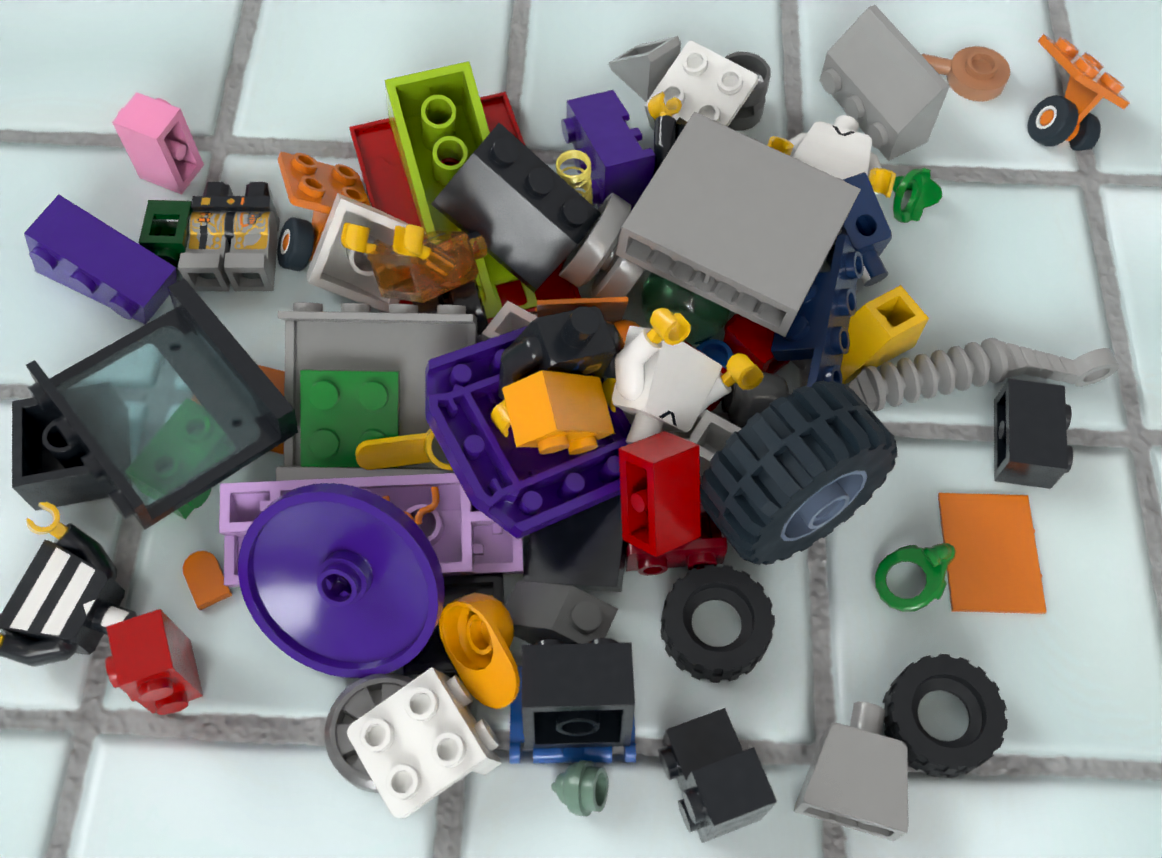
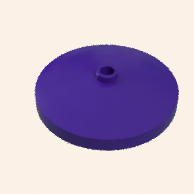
[238,483,445,678]

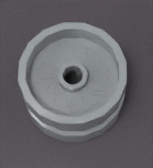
[558,193,645,298]

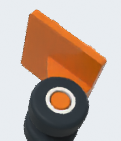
[1027,34,1130,151]
[277,152,371,271]

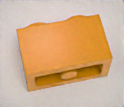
[502,370,615,455]

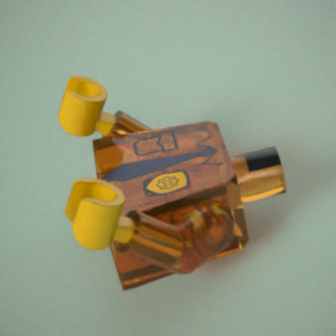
[341,223,487,303]

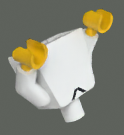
[767,115,896,198]
[612,308,764,444]

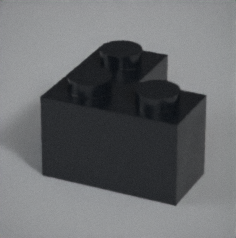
[658,708,777,843]

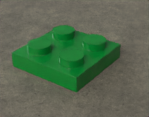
[300,369,400,468]

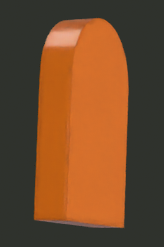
[183,551,232,610]

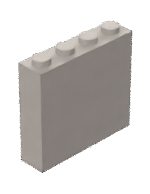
[616,112,861,337]

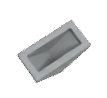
[608,36,681,102]

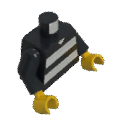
[0,502,137,667]

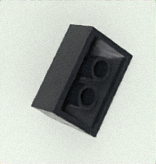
[431,123,602,292]

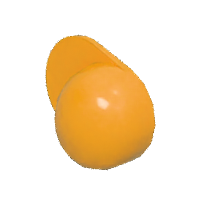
[439,593,520,709]

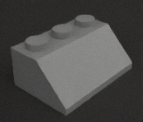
[819,5,950,161]

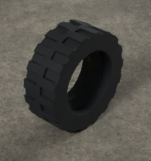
[660,564,775,683]
[883,654,1008,778]

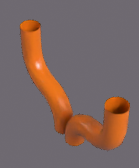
[383,486,440,525]

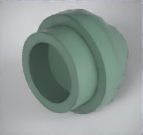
[551,760,608,816]

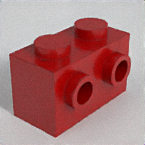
[619,431,701,557]
[105,609,203,715]

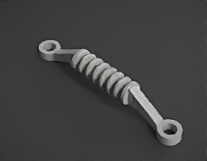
[848,338,1119,411]

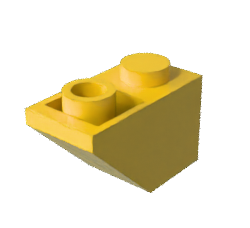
[840,285,929,384]

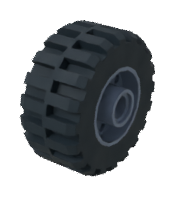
[700,381,897,565]

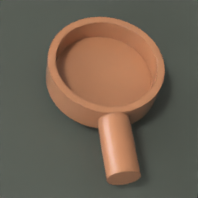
[922,46,1010,102]

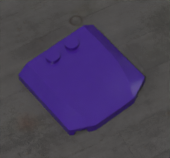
[425,326,631,539]

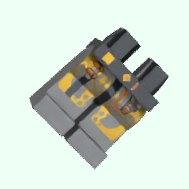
[178,182,280,291]

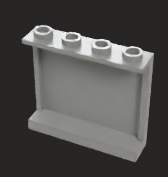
[276,302,477,481]

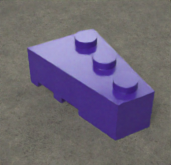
[561,90,656,211]
[24,194,177,325]

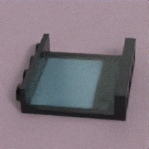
[26,278,299,530]

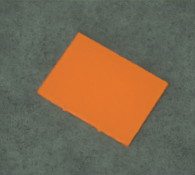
[535,297,628,323]
[938,493,1047,614]

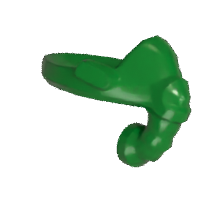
[893,168,942,223]
[875,543,956,612]

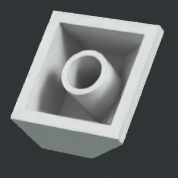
[306,193,426,313]

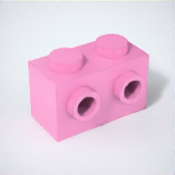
[112,92,204,194]

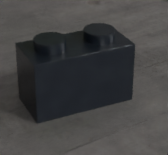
[994,378,1073,489]

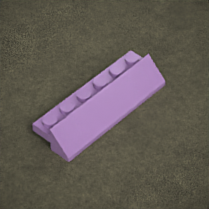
[219,473,524,587]

